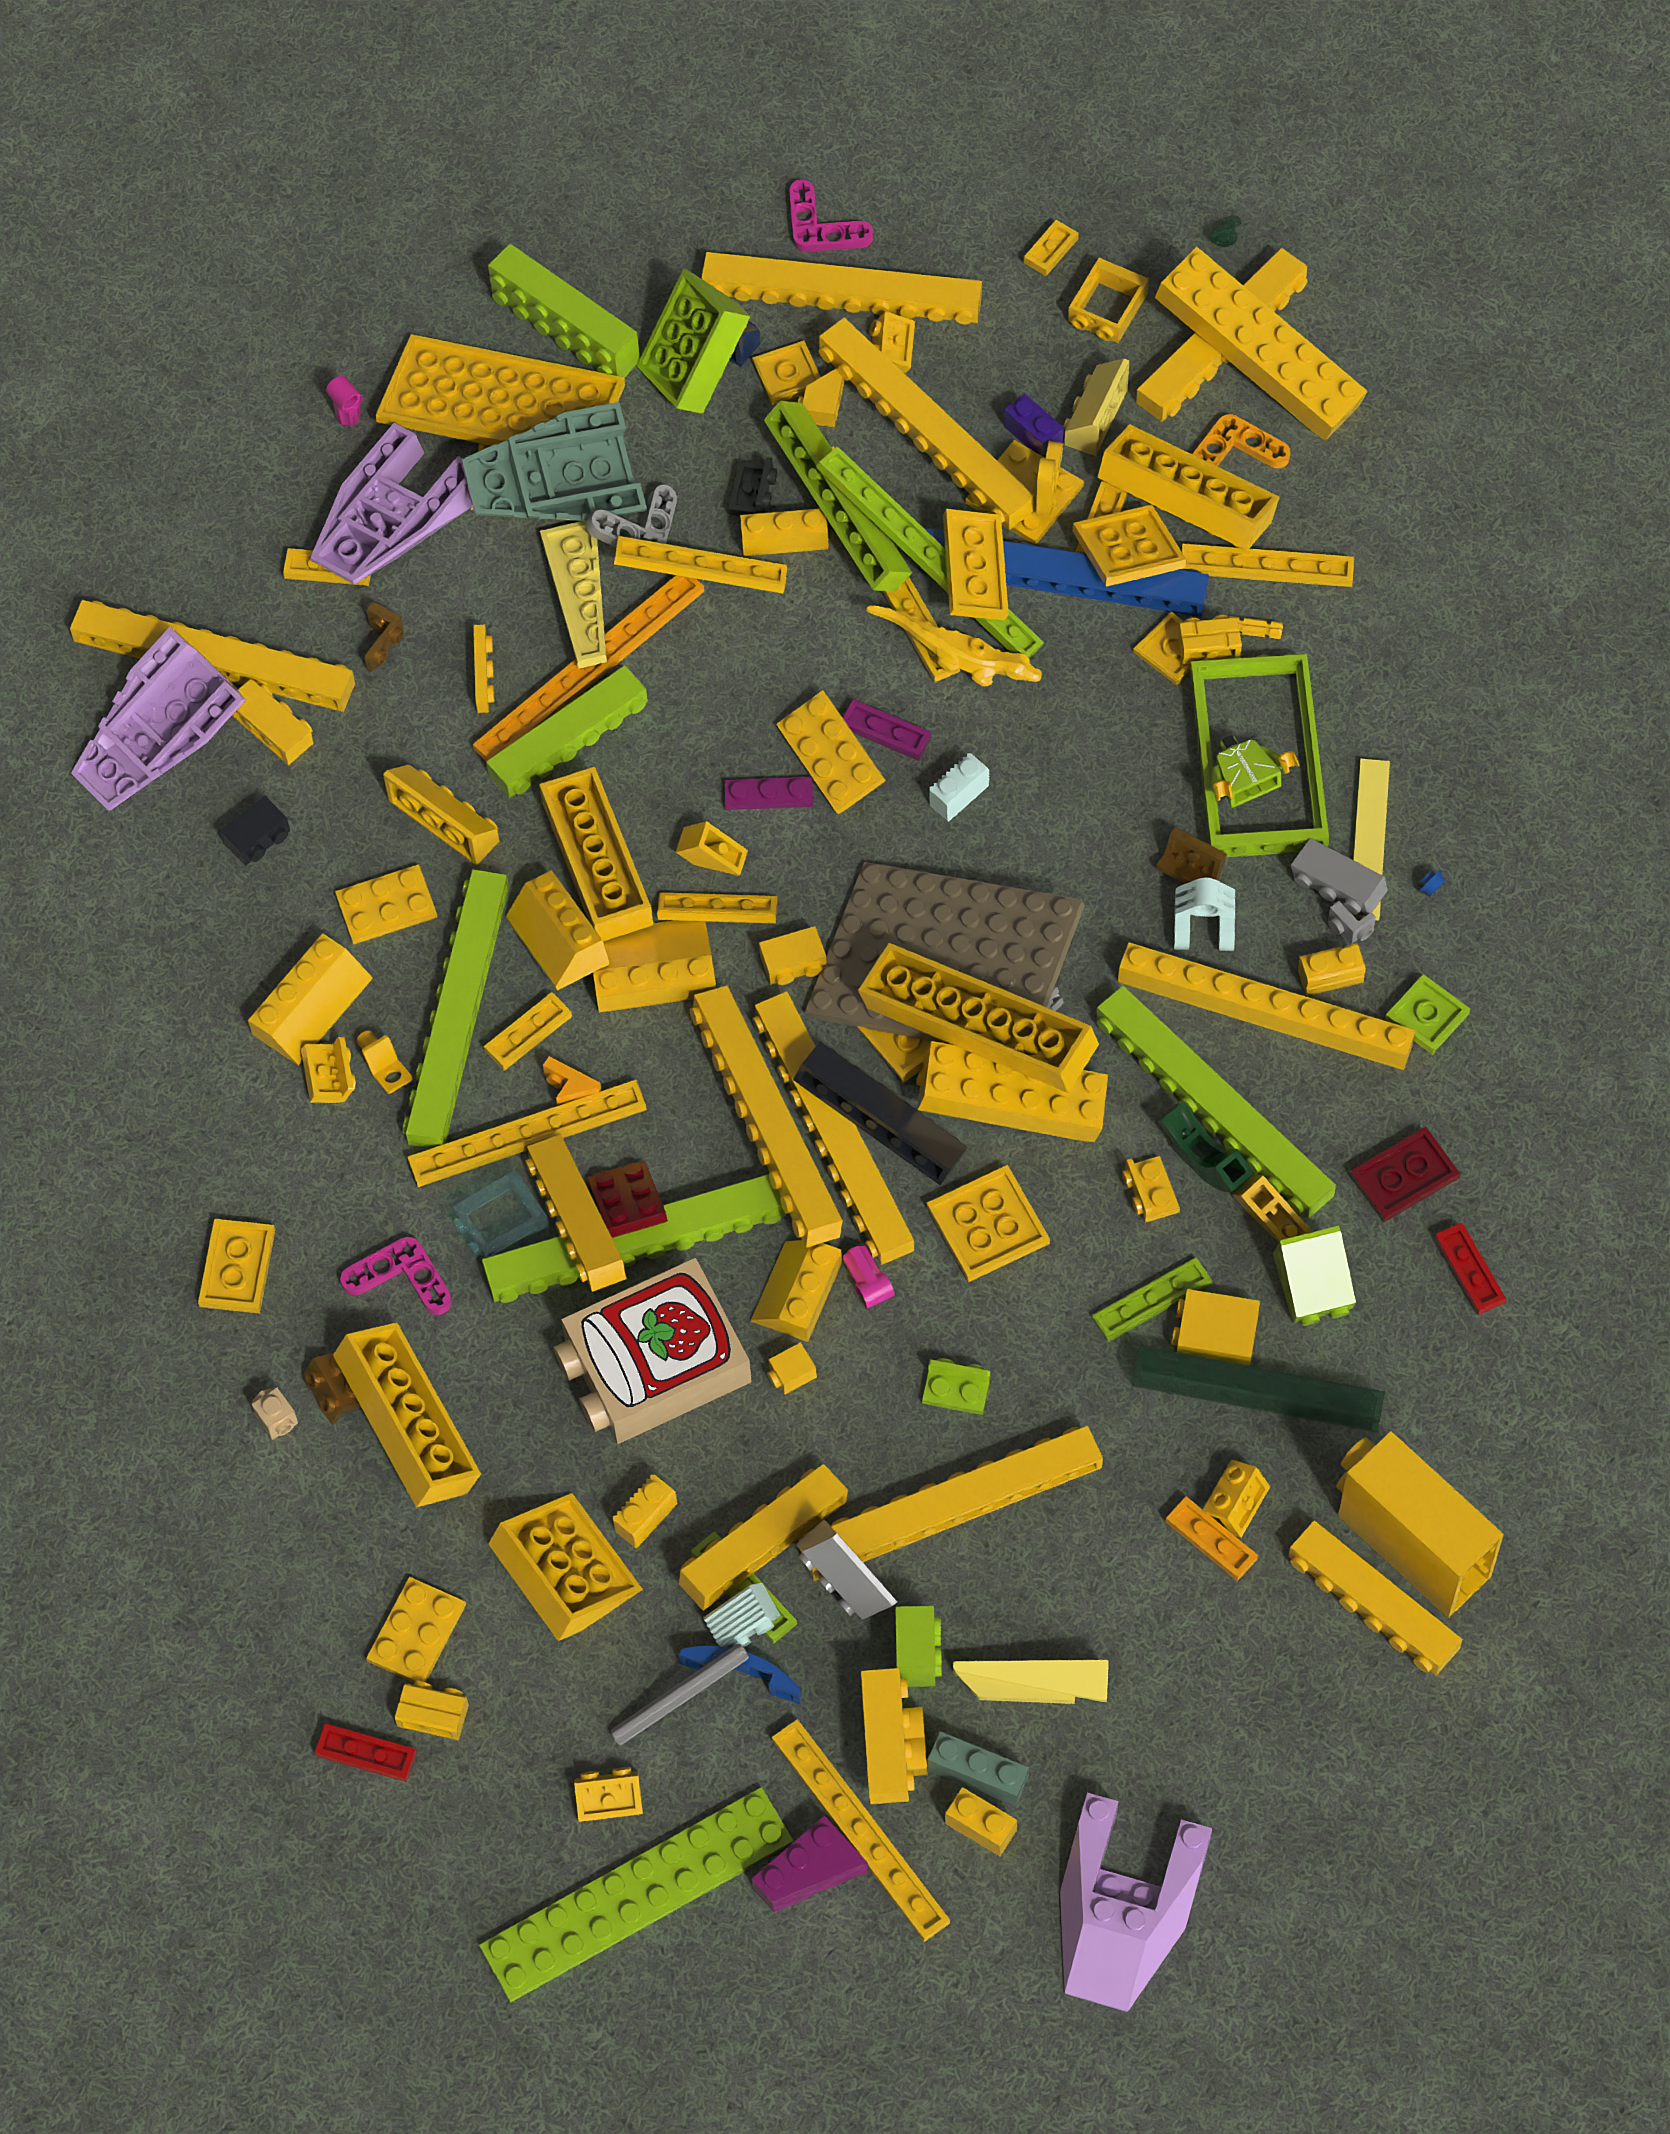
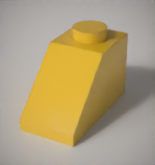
[798,368,845,427]
[676,821,748,876]

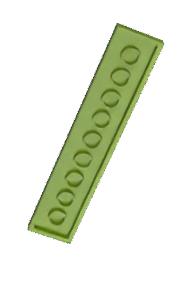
[479,1787,794,2003]

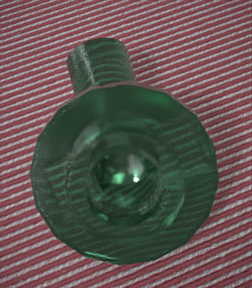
[1210,216,1241,247]

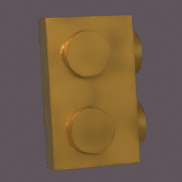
[1156,827,1227,884]
[303,1353,361,1424]

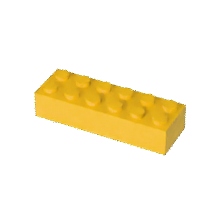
[1097,424,1279,551]
[539,767,653,941]
[917,1041,1108,1142]
[333,1322,481,1508]

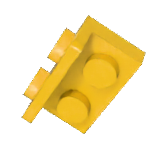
[869,311,915,373]
[1122,1156,1180,1223]
[1203,1460,1270,1538]
[574,1767,643,1822]

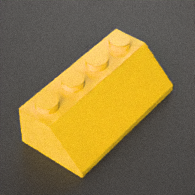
[383,764,500,866]
[506,870,610,991]
[248,933,373,1066]

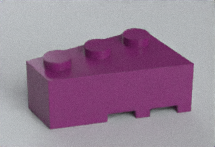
[752,1816,868,1912]

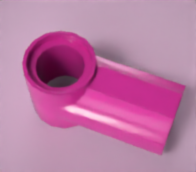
[326,375,363,427]
[842,1245,895,1309]

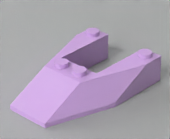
[310,423,472,584]
[1060,1792,1212,2012]

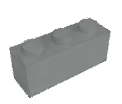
[1291,838,1388,916]

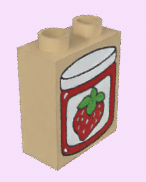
[553,1258,752,1444]

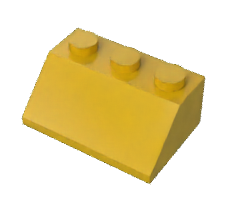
[751,1240,842,1342]

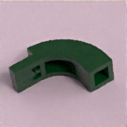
[1157,1101,1254,1192]

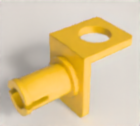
[357,1030,413,1094]

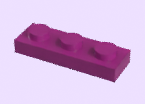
[843,699,931,761]
[725,777,813,810]

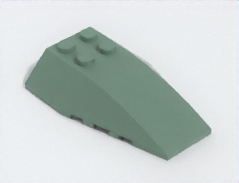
[461,402,647,521]

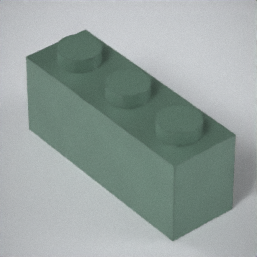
[928,1731,1029,1807]

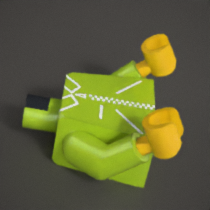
[1210,735,1300,808]

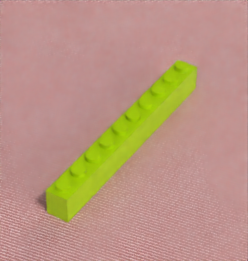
[403,869,509,1149]
[1096,986,1336,1219]
[482,1174,786,1303]

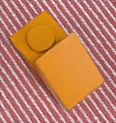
[543,1056,602,1106]

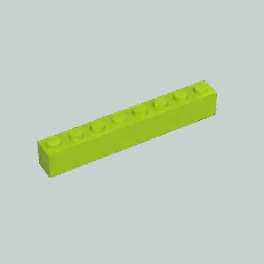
[764,401,912,592]

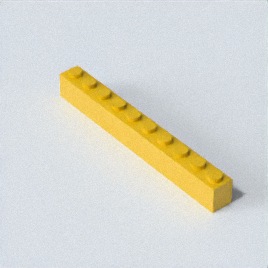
[702,252,982,325]
[819,317,1035,530]
[70,600,355,712]
[1118,942,1415,1070]
[690,985,843,1248]
[752,991,914,1265]
[799,1426,1103,1582]

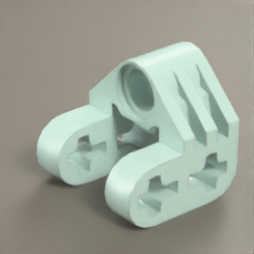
[1174,878,1235,951]

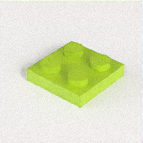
[1385,974,1470,1055]

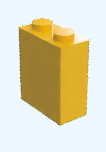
[1172,1289,1260,1368]

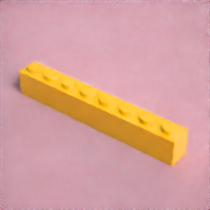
[1136,248,1308,422]

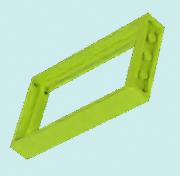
[1190,653,1329,857]

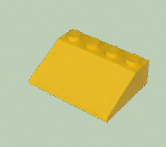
[593,920,716,1013]
[488,1493,642,1641]

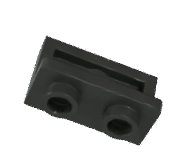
[728,457,777,516]

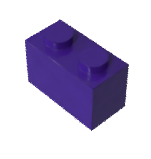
[1004,393,1064,458]

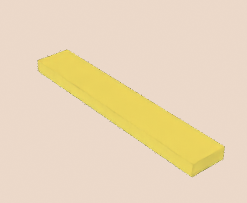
[1350,759,1390,921]

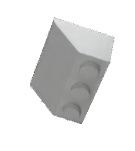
[796,1520,897,1620]

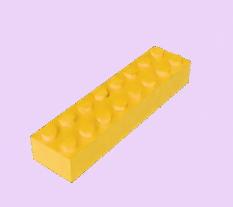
[1155,247,1368,441]
[858,943,1099,1093]

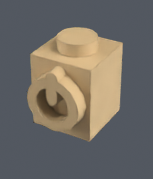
[251,1387,298,1440]

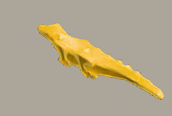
[866,605,1042,687]

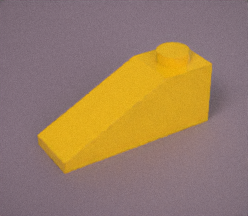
[1232,1174,1312,1243]

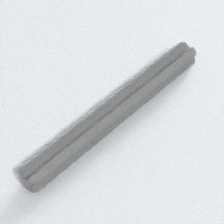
[611,1644,749,1745]

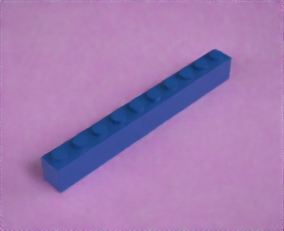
[920,528,1209,617]

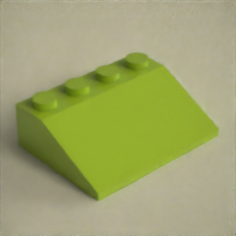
[637,269,751,414]

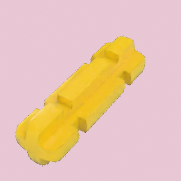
[1229,616,1283,639]

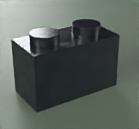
[220,796,290,866]

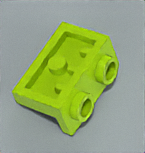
[922,1358,990,1415]

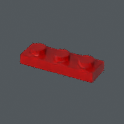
[1434,1222,1506,1315]
[315,1723,417,1782]

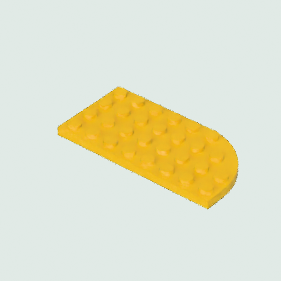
[376,334,625,446]

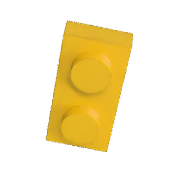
[1024,220,1079,276]

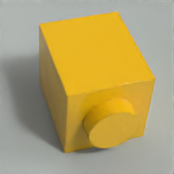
[767,1342,817,1395]

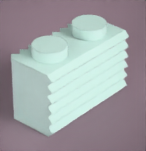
[930,753,990,822]
[704,1583,781,1648]

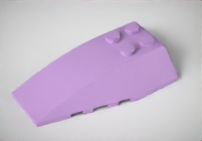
[71,627,245,811]

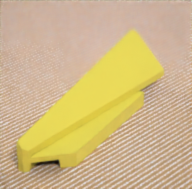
[953,1660,1108,1704]

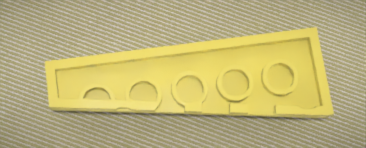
[540,521,607,668]

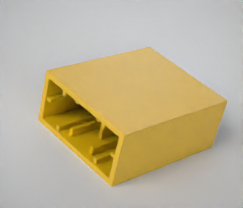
[1336,1431,1504,1618]

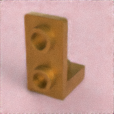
[364,601,404,672]

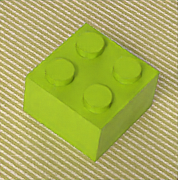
[896,1606,942,1687]

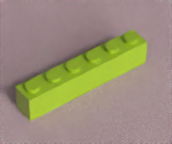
[486,665,648,798]

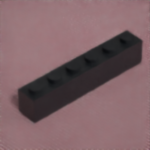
[793,1042,968,1186]

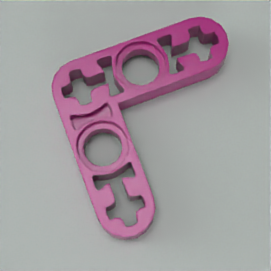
[789,179,873,252]
[340,1237,452,1315]

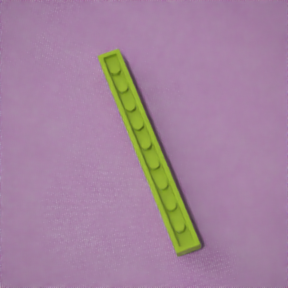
[816,446,1044,658]

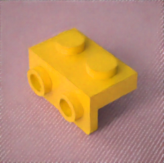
[301,1037,356,1103]

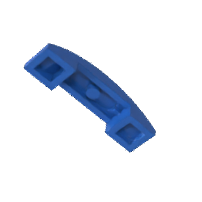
[679,1646,802,1704]

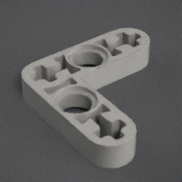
[586,485,677,547]

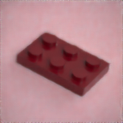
[1350,1127,1461,1222]
[587,1160,668,1238]

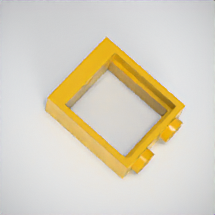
[1068,258,1149,343]

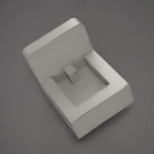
[1328,901,1376,944]

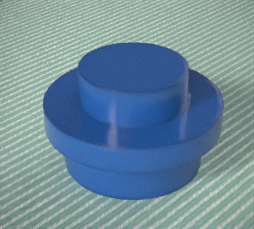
[1419,870,1446,897]

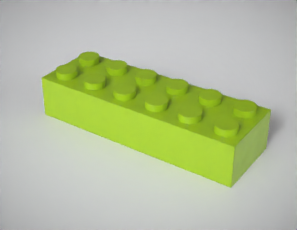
[488,244,640,377]

